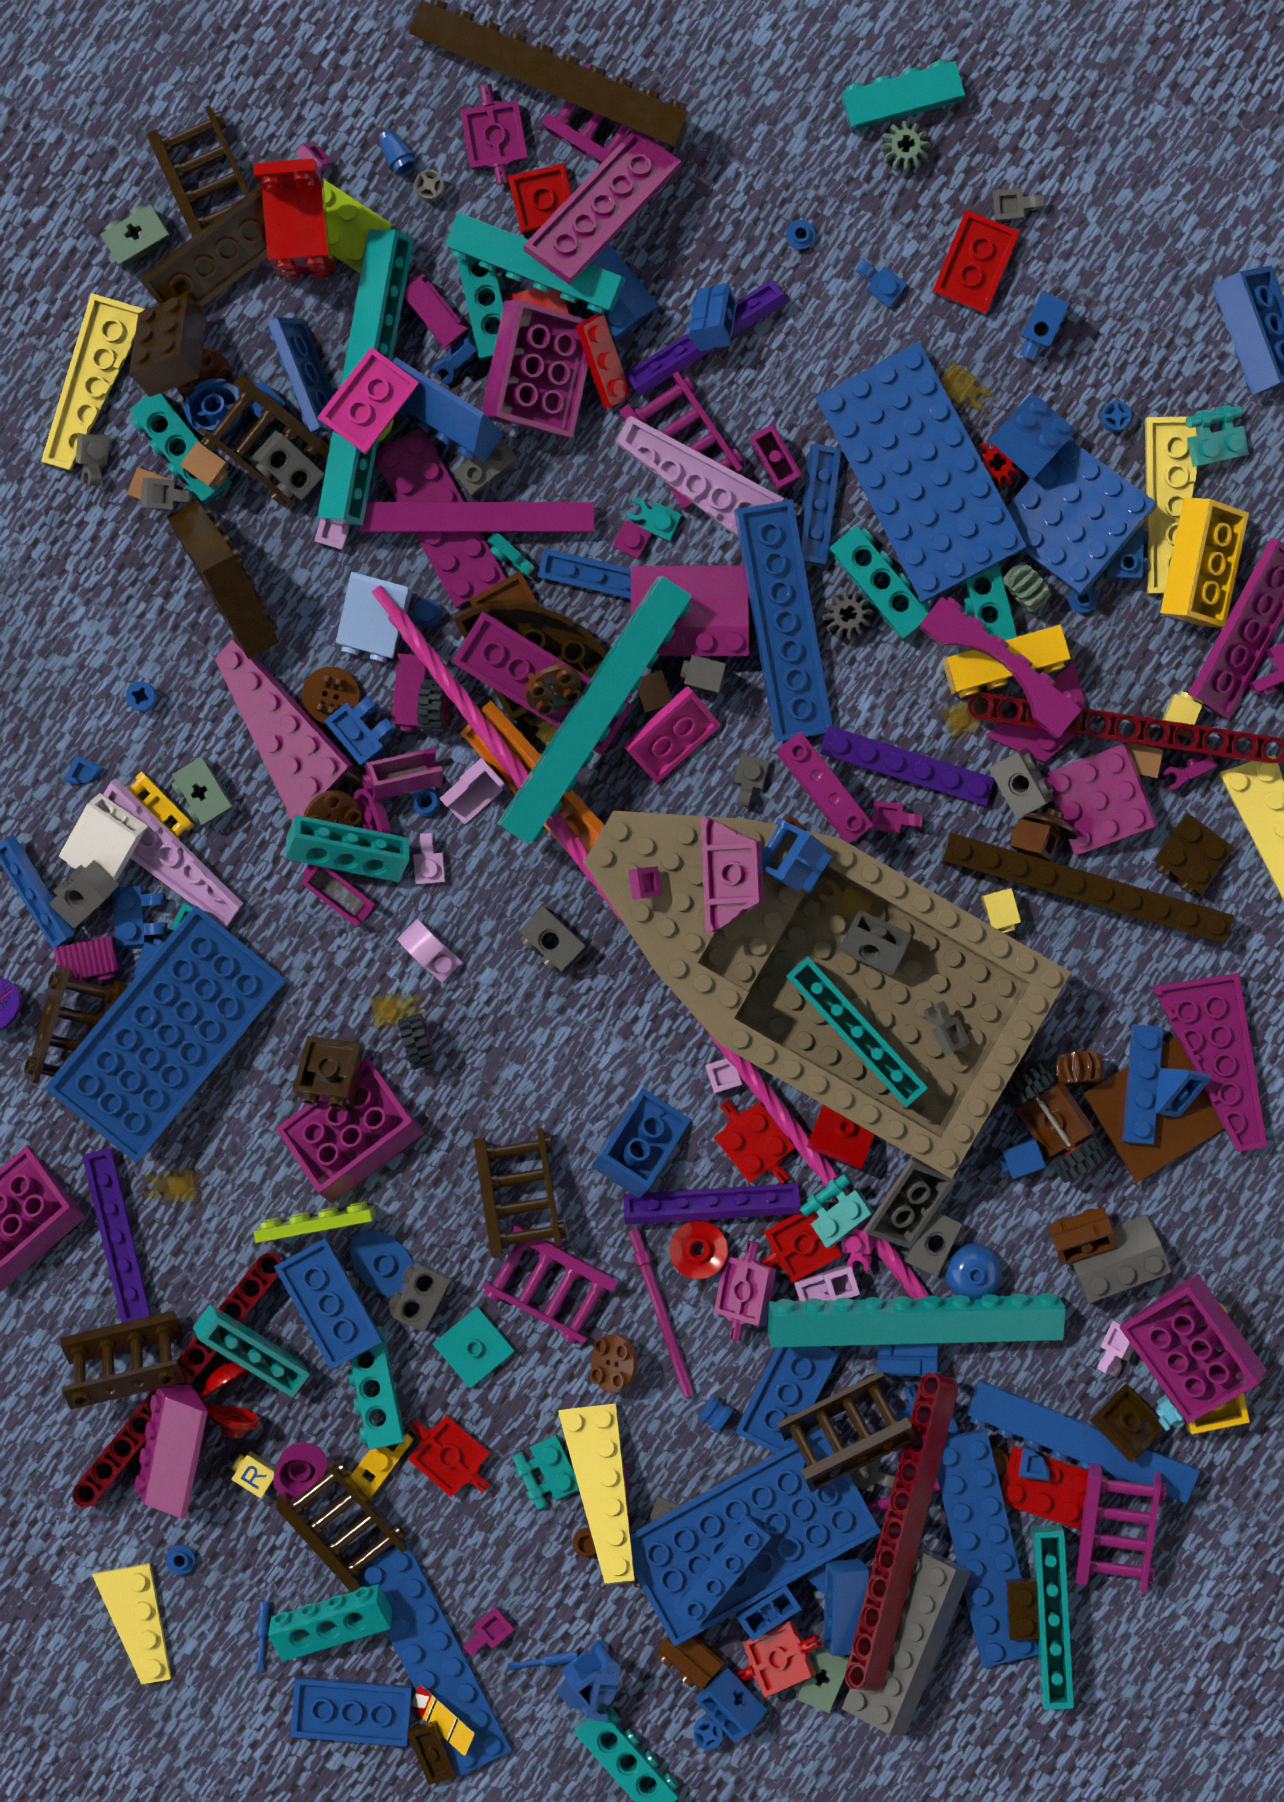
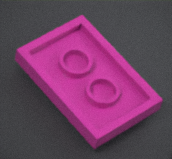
[317,347,419,455]
[622,686,721,784]

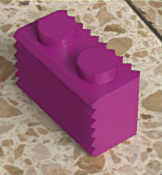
[749,424,802,492]
[53,936,122,982]

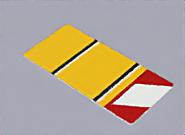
[411,1684,474,1756]

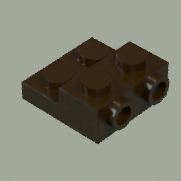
[1151,812,1234,896]
[292,1036,365,1109]

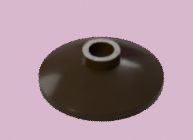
[1022,809,1079,839]

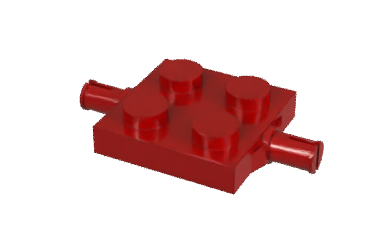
[713,1099,795,1184]
[759,1210,843,1283]
[407,1414,490,1498]
[735,1620,822,1698]

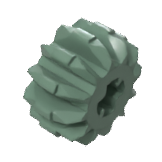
[880,121,931,173]
[1002,562,1051,612]

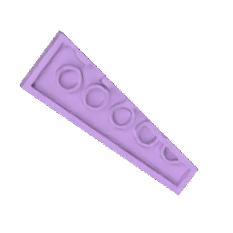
[616,416,784,538]
[103,778,243,928]

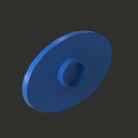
[350,1230,414,1297]

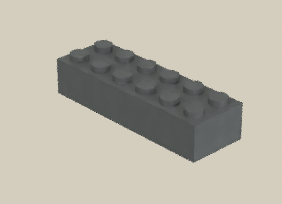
[842,1546,972,1735]

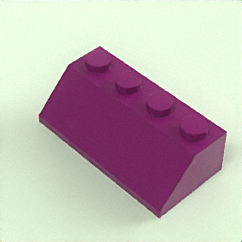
[135,1385,208,1519]

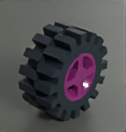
[416,679,454,733]
[398,1013,436,1070]

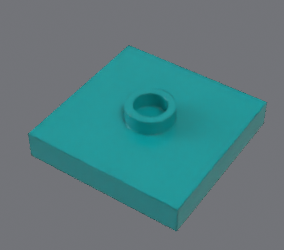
[433,1305,515,1388]

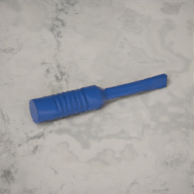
[257,1601,271,1672]
[508,1650,578,1670]

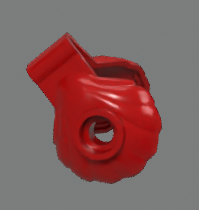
[197,1362,262,1438]

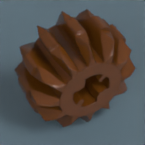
[1054,1051,1105,1087]

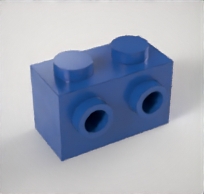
[1104,523,1149,580]

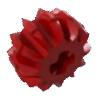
[978,443,1020,490]

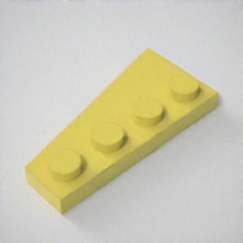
[92,1563,171,1685]

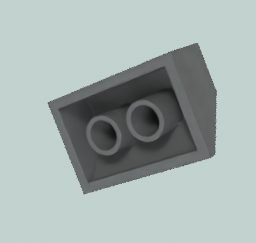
[864,1157,957,1249]
[1071,1214,1172,1304]

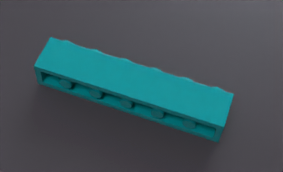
[445,212,626,315]
[786,956,928,1108]
[1031,1525,1074,1710]

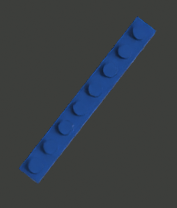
[966,1379,1200,1505]

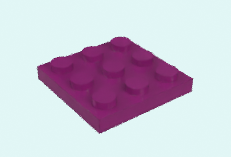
[1044,742,1158,856]

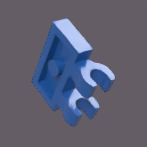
[324,696,396,767]
[112,886,166,946]

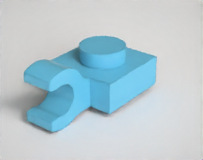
[1156,1394,1186,1431]

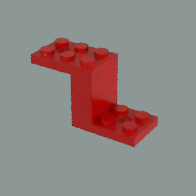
[254,158,336,281]

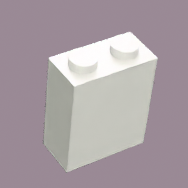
[59,793,148,881]

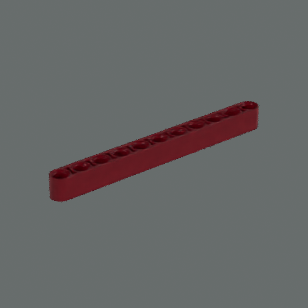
[966,693,1284,764]
[72,1250,285,1508]
[845,1372,958,1692]

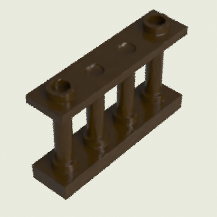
[146,105,250,237]
[197,375,330,507]
[24,965,129,1084]
[473,1128,567,1259]
[60,1310,185,1410]
[777,1371,917,1493]
[276,1455,407,1592]

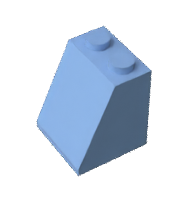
[336,572,413,663]

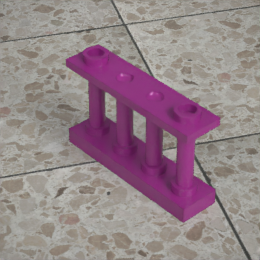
[541,64,660,165]
[619,371,744,511]
[775,731,873,843]
[481,1223,618,1344]
[1075,1464,1166,1593]

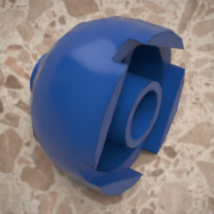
[184,378,245,439]
[943,1243,1002,1299]

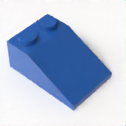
[591,1087,691,1199]

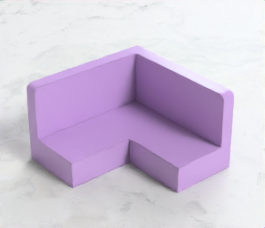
[439,758,507,824]

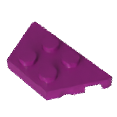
[986,663,1090,763]
[700,817,764,933]

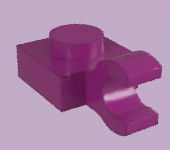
[1161,754,1216,790]
[871,800,923,833]
[463,1606,514,1656]

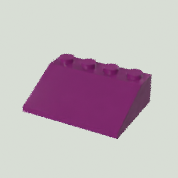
[481,300,588,438]
[631,565,749,656]
[276,1058,424,1204]
[0,1145,86,1292]
[1119,1274,1267,1423]

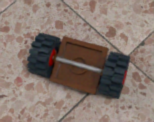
[1002,1059,1108,1183]

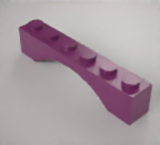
[918,597,1082,739]

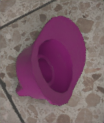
[273,1442,327,1499]

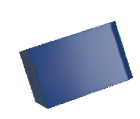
[1155,1068,1212,1117]

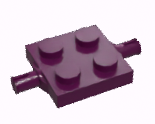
[460,84,528,185]
[714,1240,777,1341]

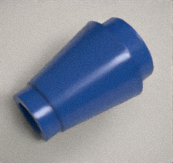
[378,129,416,175]

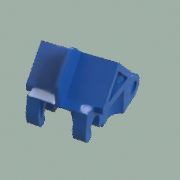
[762,818,833,894]
[557,1640,620,1721]

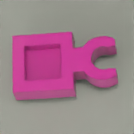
[841,1223,874,1271]

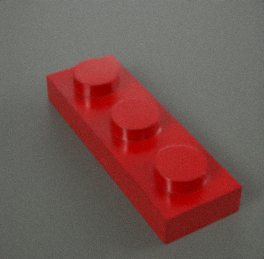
[575,314,631,408]

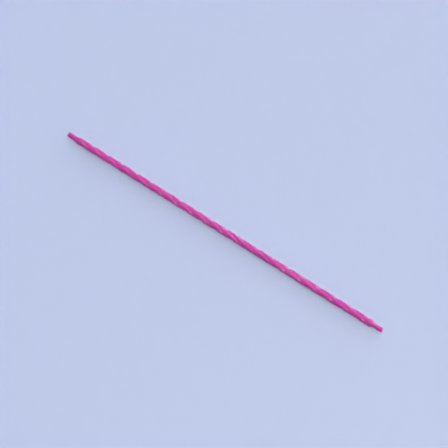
[371,585,930,1298]

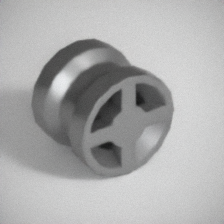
[415,170,445,203]

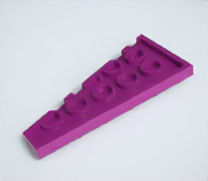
[215,639,353,822]
[1151,973,1267,1152]

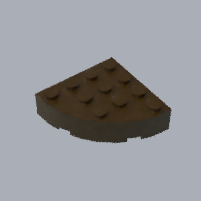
[166,500,279,660]
[452,600,607,720]

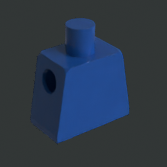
[1020,291,1070,361]

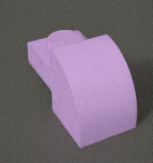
[397,918,462,983]
[794,1266,860,1301]

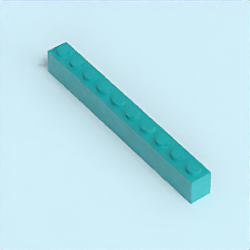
[317,229,414,526]
[497,576,692,845]
[768,1293,1066,1347]

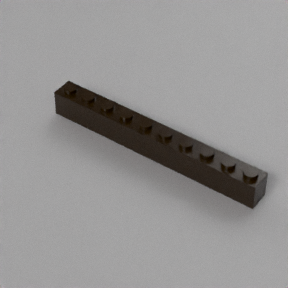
[409,0,693,146]
[940,832,1234,944]

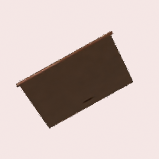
[1083,1036,1224,1185]

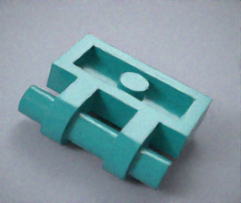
[1186,405,1249,467]
[800,1173,875,1248]
[512,1434,579,1509]

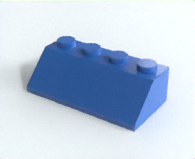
[579,244,660,343]
[1212,265,1284,395]
[392,357,504,463]

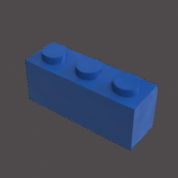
[824,1559,871,1656]

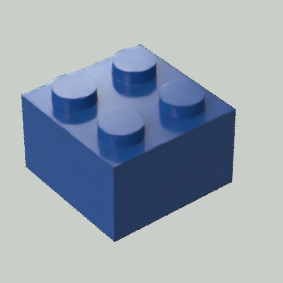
[989,392,1076,479]

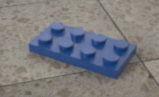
[268,317,334,432]
[274,1237,384,1370]
[735,1346,839,1453]
[290,1676,412,1747]

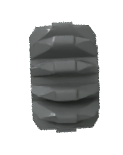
[822,590,872,640]

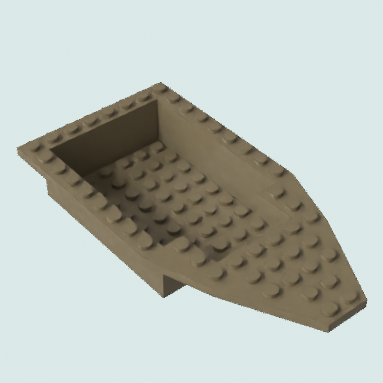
[584,811,1071,1179]

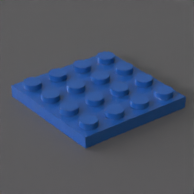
[1007,439,1158,596]

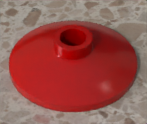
[669,1220,728,1279]

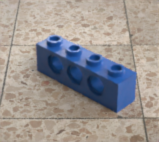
[672,1515,771,1631]

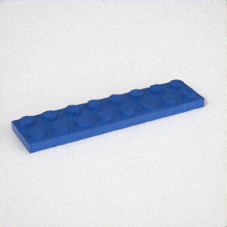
[734,499,833,742]
[937,1428,1038,1668]
[359,1540,512,1777]

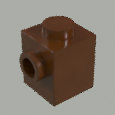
[1010,818,1061,861]

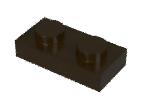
[1006,1578,1039,1640]
[407,1721,457,1785]

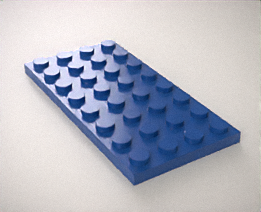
[815,341,1027,604]
[44,905,286,1163]
[630,1428,881,1647]

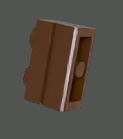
[1048,1207,1117,1266]
[657,1634,724,1689]

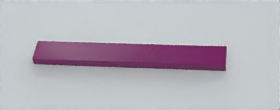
[359,502,594,533]

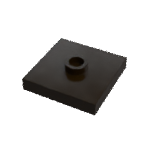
[1090,1384,1164,1463]

